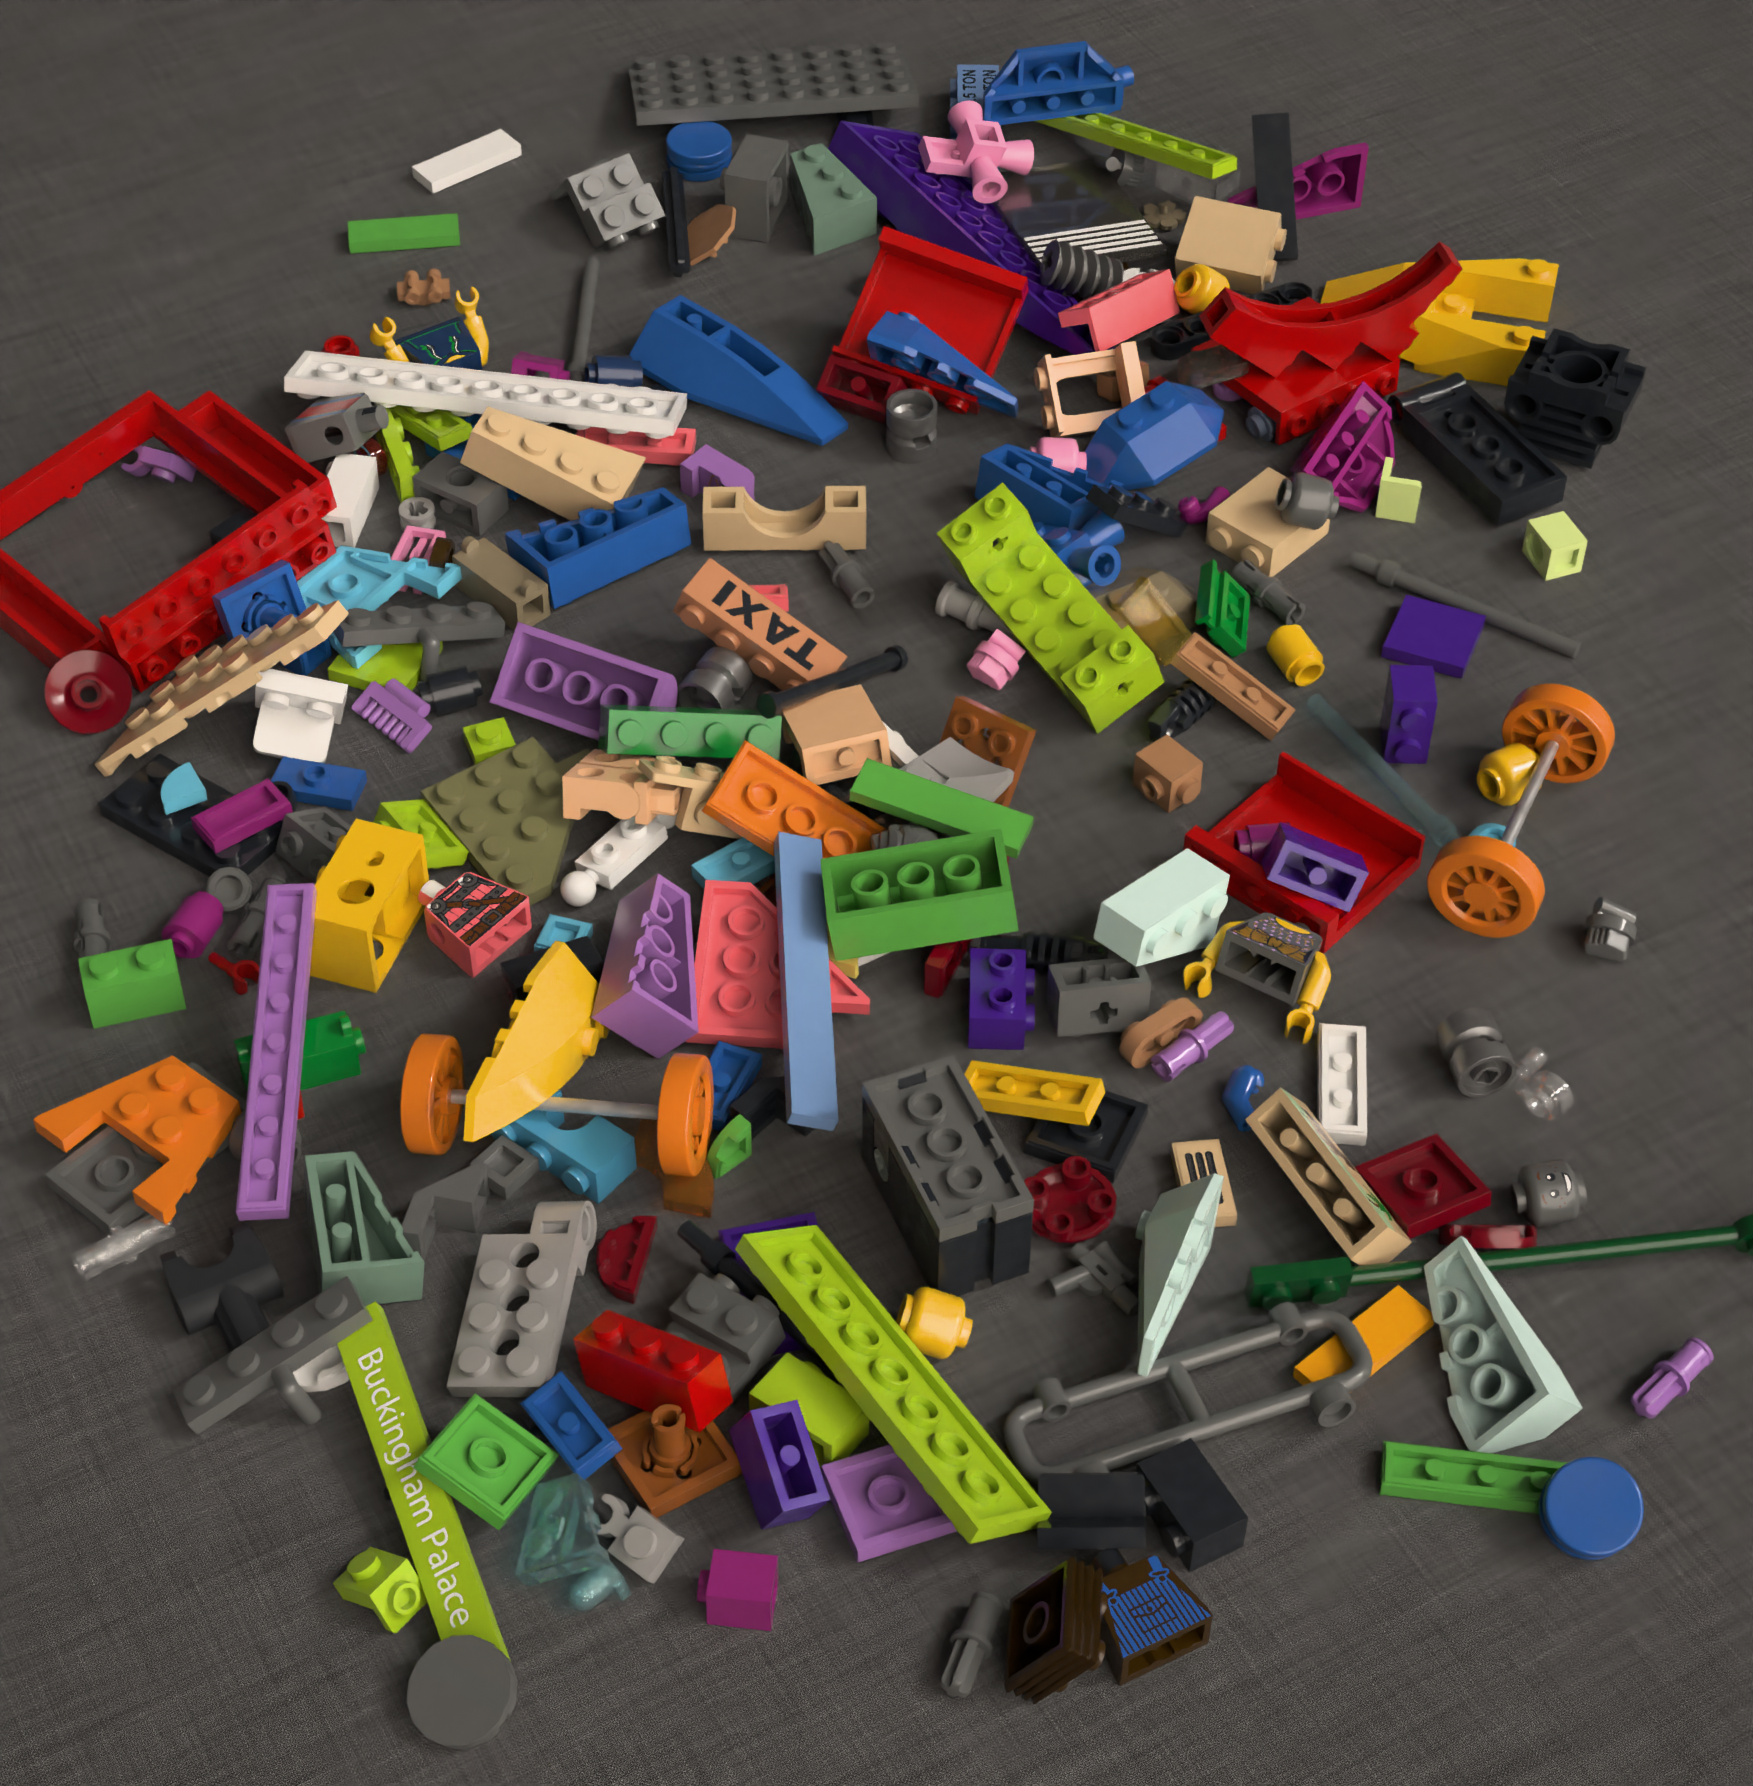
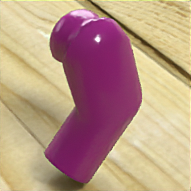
[1177,486,1231,525]

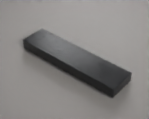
[1251,112,1298,261]

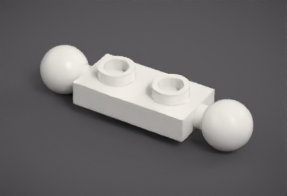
[560,814,677,907]

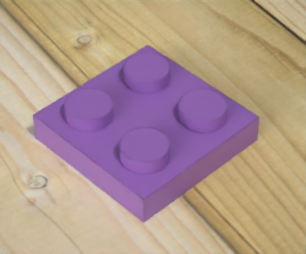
[822,1445,956,1563]

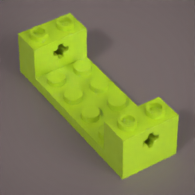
[936,482,1164,734]

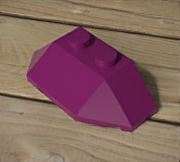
[1290,381,1395,513]

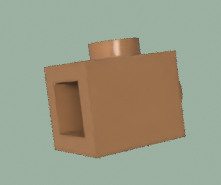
[1132,735,1203,813]

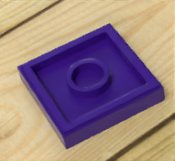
[1381,595,1486,679]

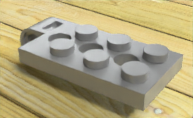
[446,1201,597,1397]

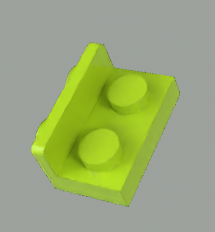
[373,799,469,869]

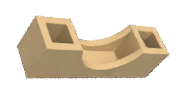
[703,486,866,551]

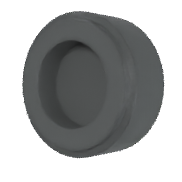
[206,867,253,915]

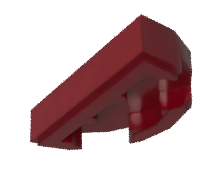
[596,1216,658,1304]
[1438,1224,1537,1248]

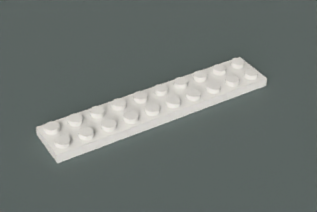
[284,350,687,439]

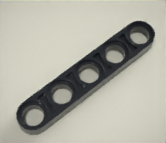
[1151,282,1313,361]

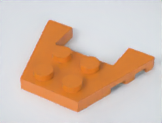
[33,1055,242,1225]

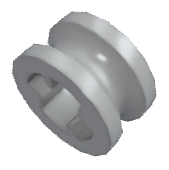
[398,497,436,531]

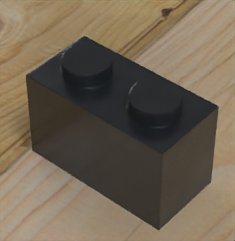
[1136,1438,1248,1572]

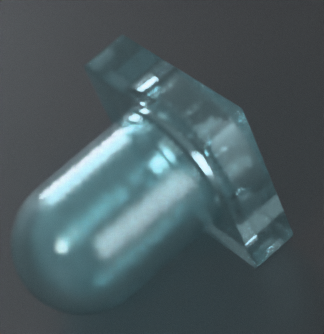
[568,1546,632,1612]

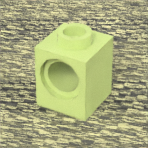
[1522,511,1588,581]

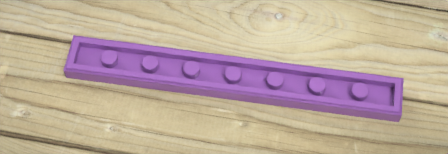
[236,883,317,1221]

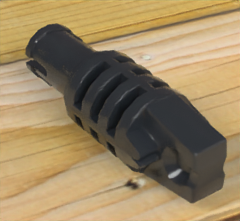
[1148,678,1216,742]
[980,931,1109,973]

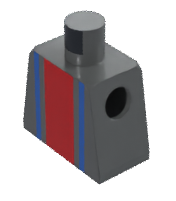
[284,392,389,463]

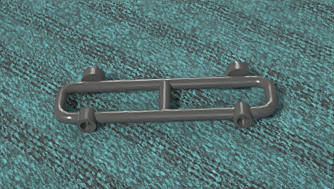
[1003,1302,1373,1485]

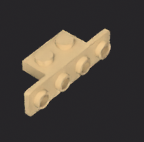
[638,756,742,839]

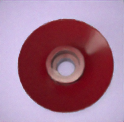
[44,650,132,735]

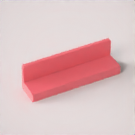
[1058,269,1180,352]

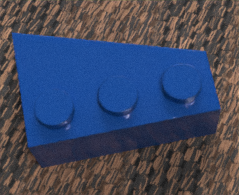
[974,443,1124,531]

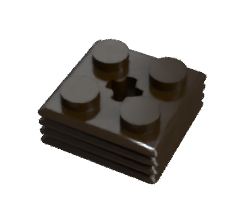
[1004,1556,1108,1704]

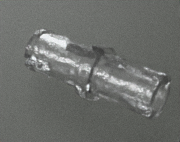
[71,1214,176,1282]

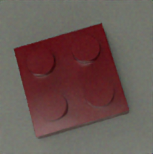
[1354,1133,1492,1239]

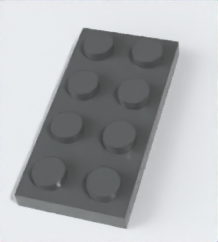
[45,1061,246,1237]

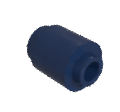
[584,355,643,387]

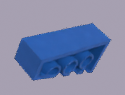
[505,487,692,609]

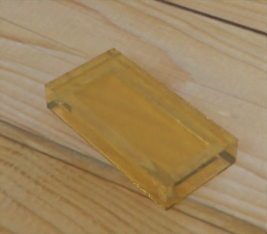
[1113,576,1192,666]

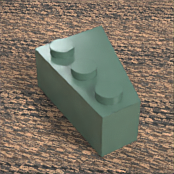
[790,143,877,256]
[304,1151,425,1305]

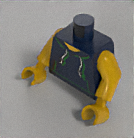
[369,287,489,370]

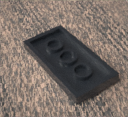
[99,753,283,877]

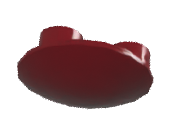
[1023,1156,1117,1243]

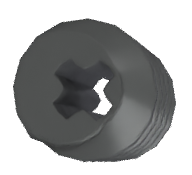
[1040,239,1124,299]

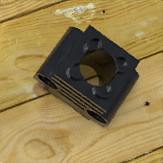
[1504,328,1647,469]

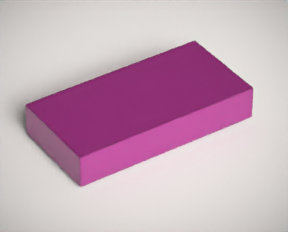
[191,778,293,854]

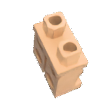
[562,749,685,825]

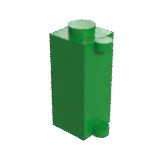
[233,1010,366,1092]

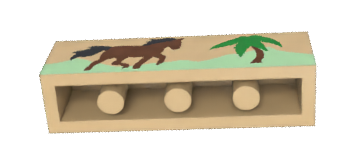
[1245,1087,1412,1265]

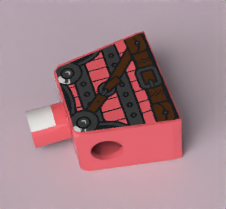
[418,872,532,978]

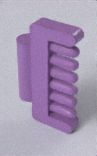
[352,679,432,753]

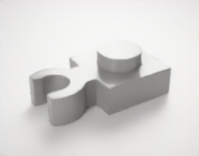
[585,1494,684,1584]

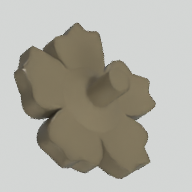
[1142,200,1186,230]

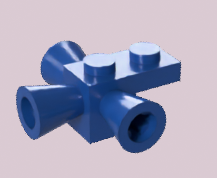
[1033,509,1125,587]

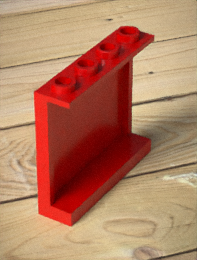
[832,226,1029,415]
[1190,297,1400,445]
[1183,751,1426,954]

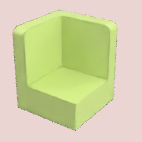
[1375,457,1422,523]

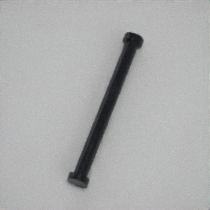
[757,645,908,719]

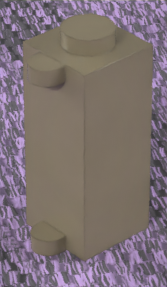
[452,536,551,631]

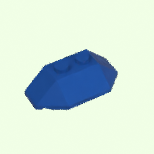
[983,41,1123,125]
[1084,381,1224,490]

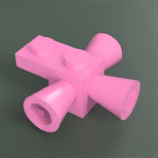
[918,101,1034,203]

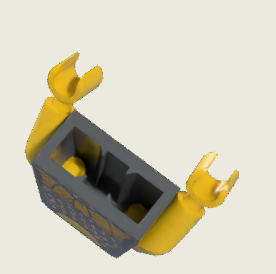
[1183,913,1331,1044]

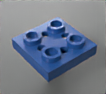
[212,559,306,642]

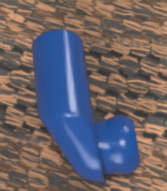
[1222,1065,1264,1132]

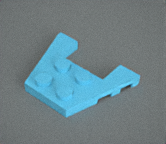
[297,545,462,669]

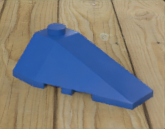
[867,311,1019,418]

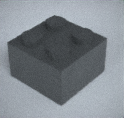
[720,134,789,243]

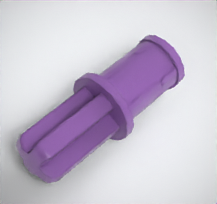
[1151,1011,1234,1082]
[1630,1337,1714,1419]

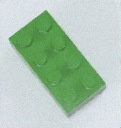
[820,829,1019,961]

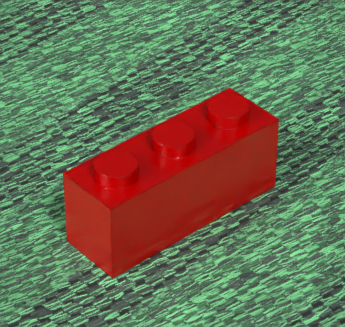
[573,1309,733,1433]

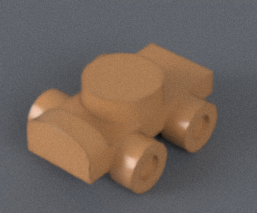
[397,269,451,306]

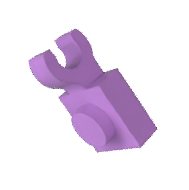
[121,445,197,484]

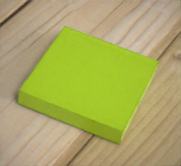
[327,641,443,691]

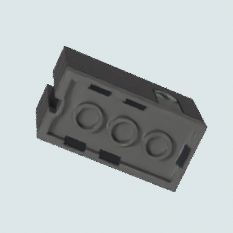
[862,1055,1034,1296]

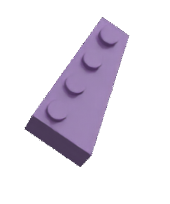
[591,873,699,1059]

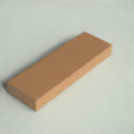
[1170,632,1295,741]

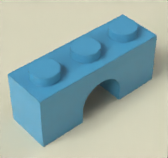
[491,1090,637,1204]

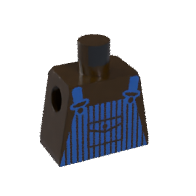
[1091,1549,1213,1686]

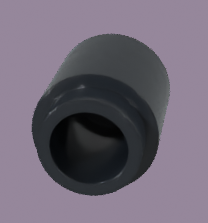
[417,665,483,716]

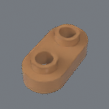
[1119,998,1203,1068]

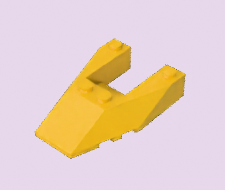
[1320,258,1559,386]

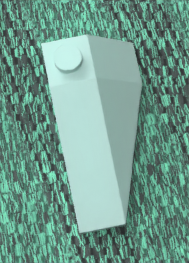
[1136,1173,1224,1377]

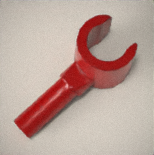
[208,952,259,995]

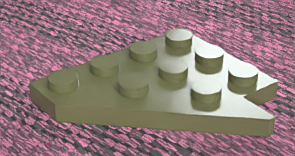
[420,737,591,906]

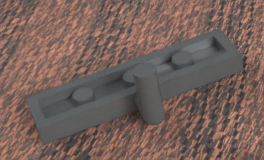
[333,601,506,681]
[172,1276,373,1435]

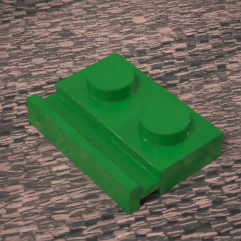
[1195,559,1250,658]

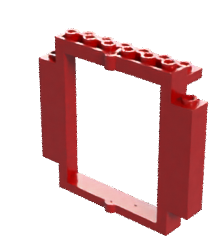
[0,390,337,692]

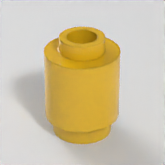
[1266,624,1325,686]

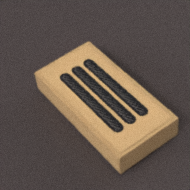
[1170,1139,1237,1227]

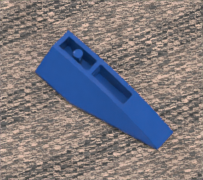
[629,295,848,446]

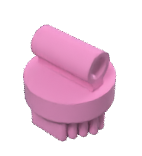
[967,629,1026,691]

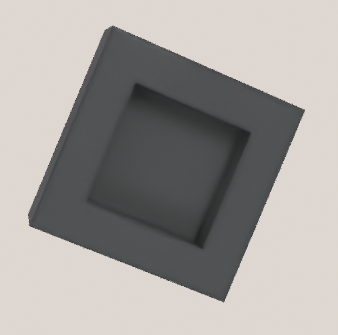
[469,1135,539,1200]

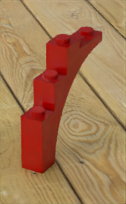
[1199,241,1463,378]

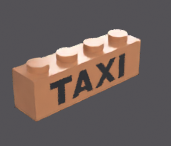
[673,558,848,691]

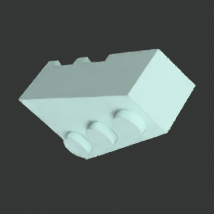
[1093,848,1230,967]

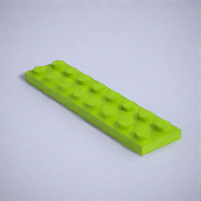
[735,1225,1052,1544]

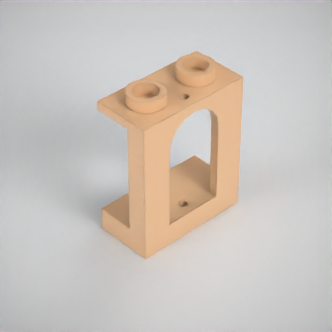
[1034,341,1145,438]

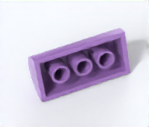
[490,622,678,756]

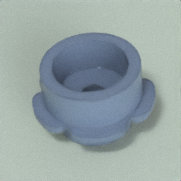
[1246,406,1277,442]

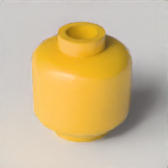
[1174,264,1230,314]
[1477,743,1542,806]
[896,1287,973,1359]

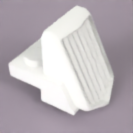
[253,669,348,763]

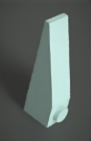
[1424,1236,1583,1454]

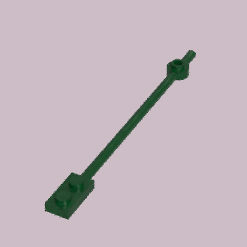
[1244,1214,1753,1310]

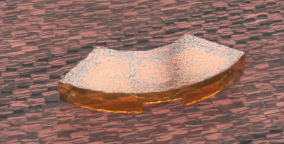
[635,1119,715,1218]

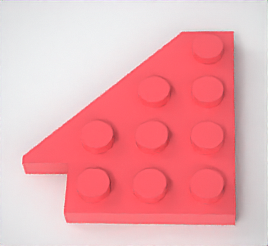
[686,880,870,1049]

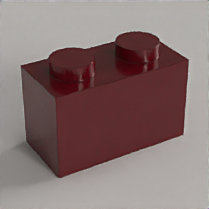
[816,355,908,425]

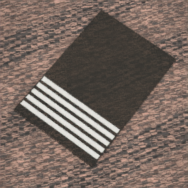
[992,159,1168,271]

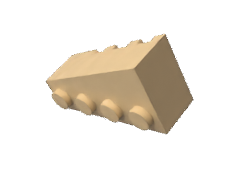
[460,407,646,521]

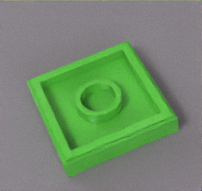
[413,1393,559,1530]

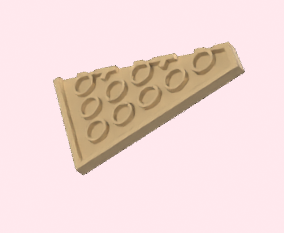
[94,600,349,777]

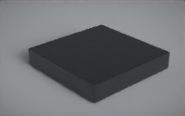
[1024,1090,1148,1184]

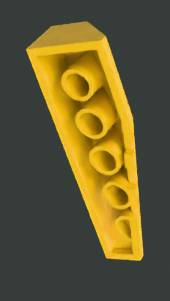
[463,940,610,1142]

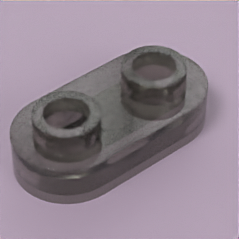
[1177,345,1250,387]

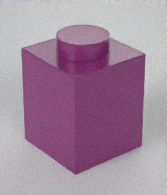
[697,1549,779,1631]

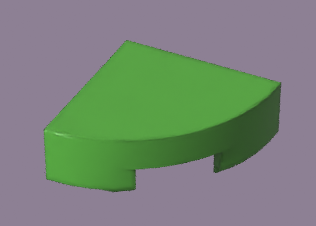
[705,1114,752,1179]

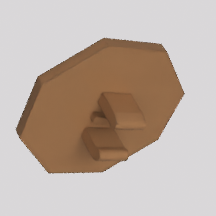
[687,204,736,266]

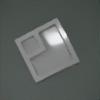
[900,737,1014,838]

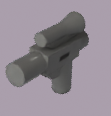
[1047,1241,1138,1317]

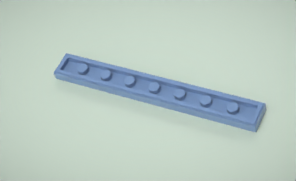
[774,831,838,1131]

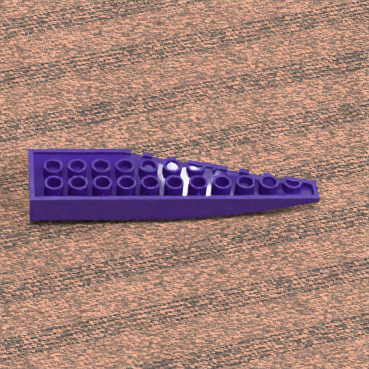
[828,121,1115,355]

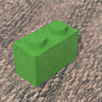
[78,939,187,1029]

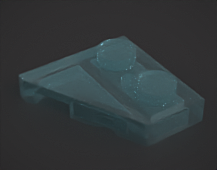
[514,1473,609,1586]

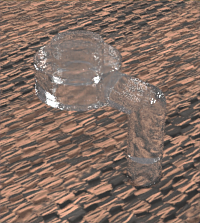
[1504,1047,1574,1120]

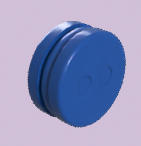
[666,121,732,182]
[1538,1457,1644,1560]

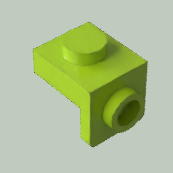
[333,1547,427,1633]

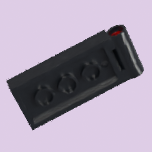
[1387,372,1568,526]

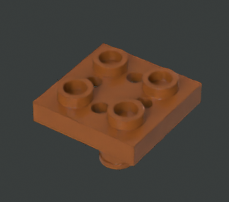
[939,696,1037,807]
[608,1404,743,1518]

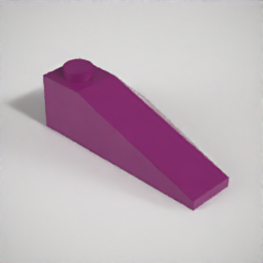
[1227,142,1369,220]

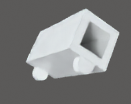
[321,453,379,548]

